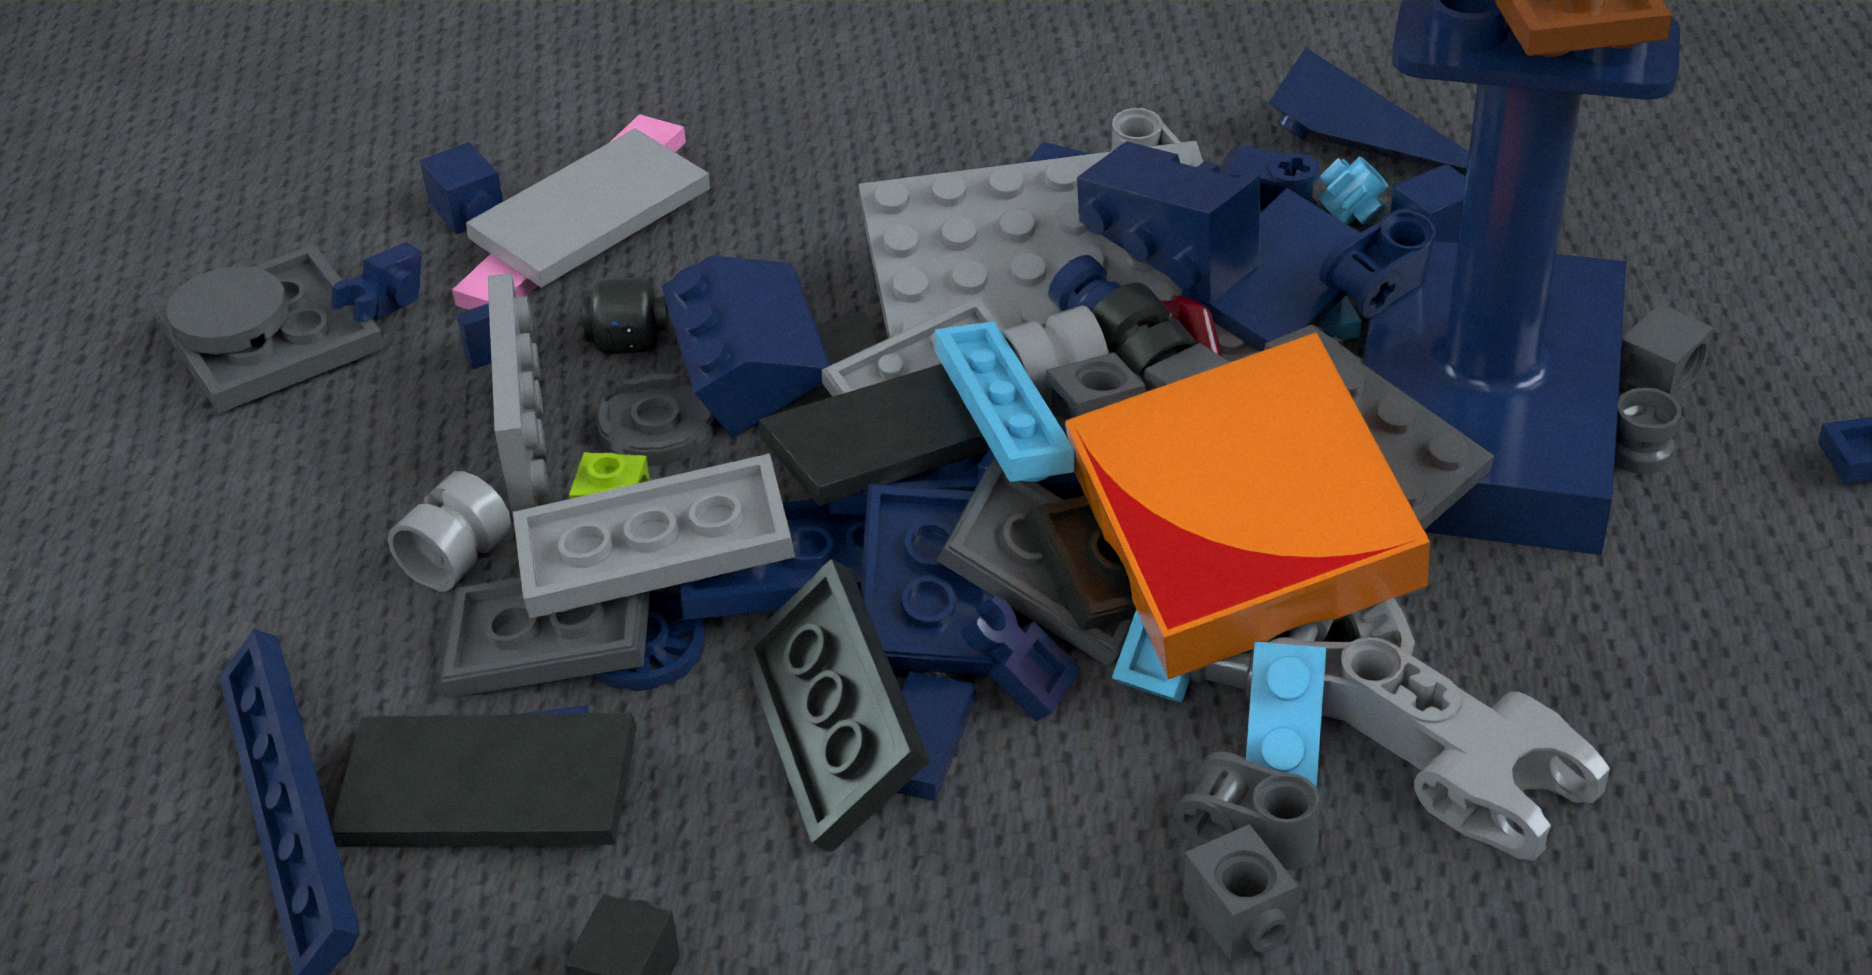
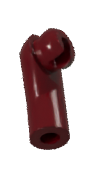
[1161,295,1223,357]

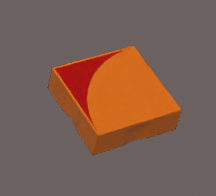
[1065,332,1430,680]

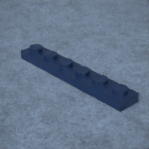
[219,629,360,975]

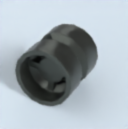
[1092,282,1198,382]

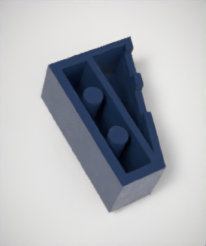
[1077,141,1260,303]

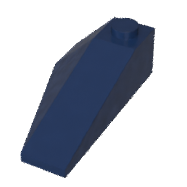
[1268,48,1469,176]

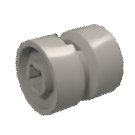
[1001,305,1109,401]
[388,471,511,592]

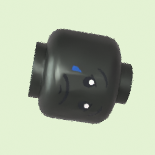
[582,277,669,354]

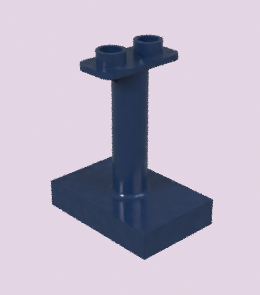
[1362,0,1680,555]

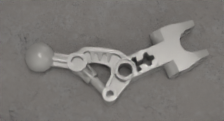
[1269,598,1610,861]

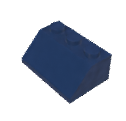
[662,256,831,438]

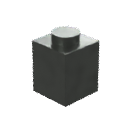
[564,894,680,975]

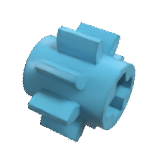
[1318,156,1389,225]

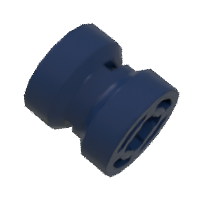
[1048,255,1122,312]

